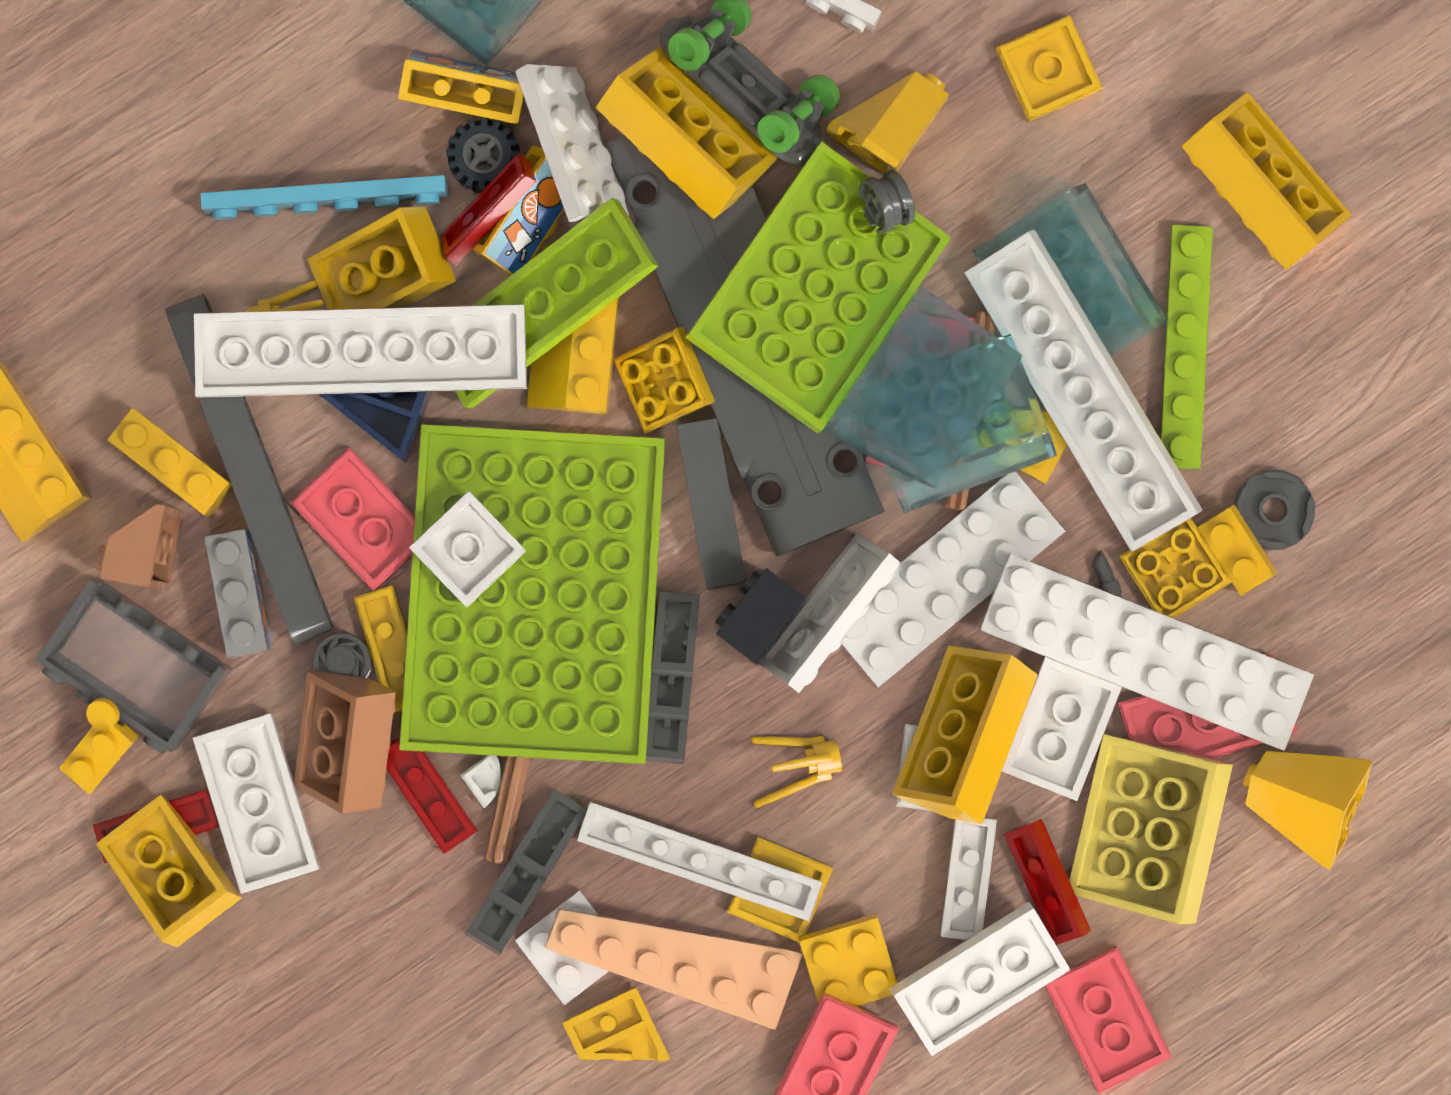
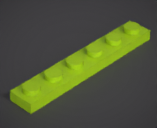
[1160,225,1213,470]

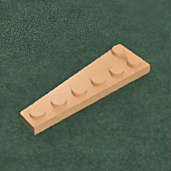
[544,908,803,1030]

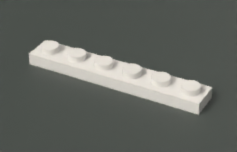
[577,802,823,921]

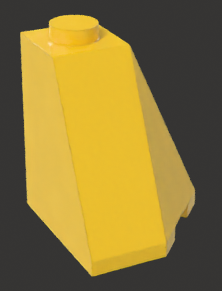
[826,71,949,174]
[1243,751,1372,869]

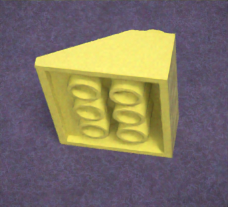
[1069,734,1233,925]

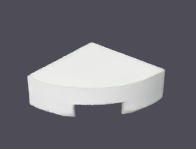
[460,755,502,808]

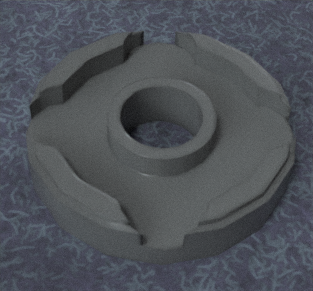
[1233,470,1315,550]

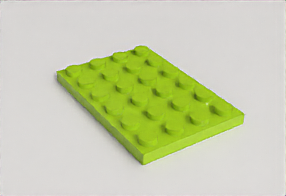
[685,141,952,434]

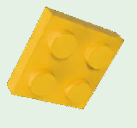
[798,913,897,1006]

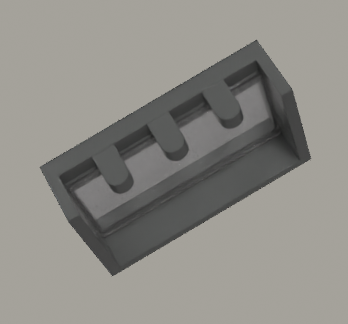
[36,578,233,753]

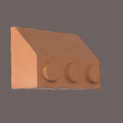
[96,504,184,591]
[294,670,396,814]

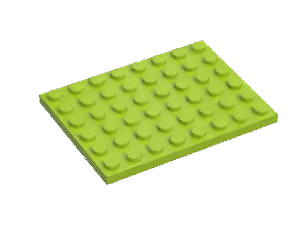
[400,424,665,765]

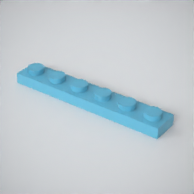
[200,175,449,220]

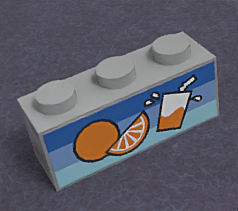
[204,529,273,658]

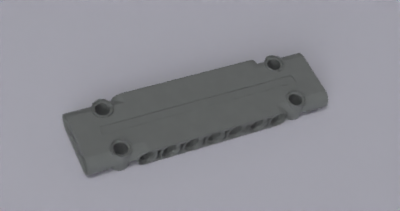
[605,135,885,557]

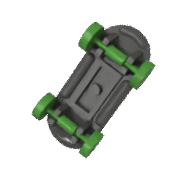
[659,0,840,166]

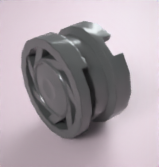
[859,170,915,235]
[313,633,373,678]

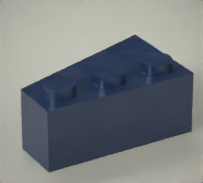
[319,391,433,463]

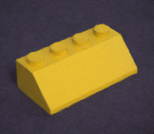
[595,47,778,220]
[1181,92,1352,270]
[527,247,620,416]
[0,362,91,543]
[892,645,1038,825]

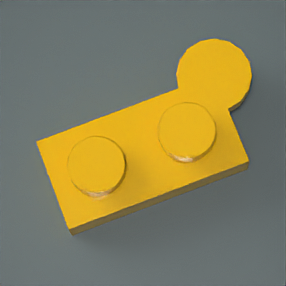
[59,698,139,795]

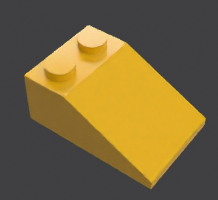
[307,207,456,310]
[96,794,242,947]

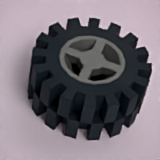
[446,117,521,194]

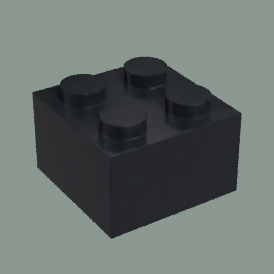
[715,568,806,664]

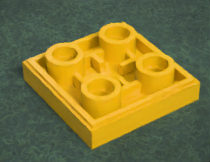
[613,326,715,434]
[1118,518,1231,619]

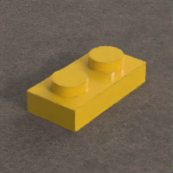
[1197,504,1278,596]

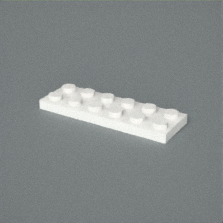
[842,469,1066,688]

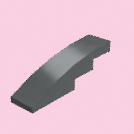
[677,418,746,590]
[646,591,700,764]
[465,789,588,956]

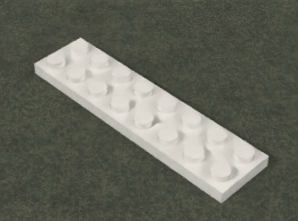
[965,230,1202,552]
[194,305,527,397]
[979,554,1314,751]

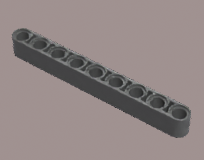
[165,293,334,644]

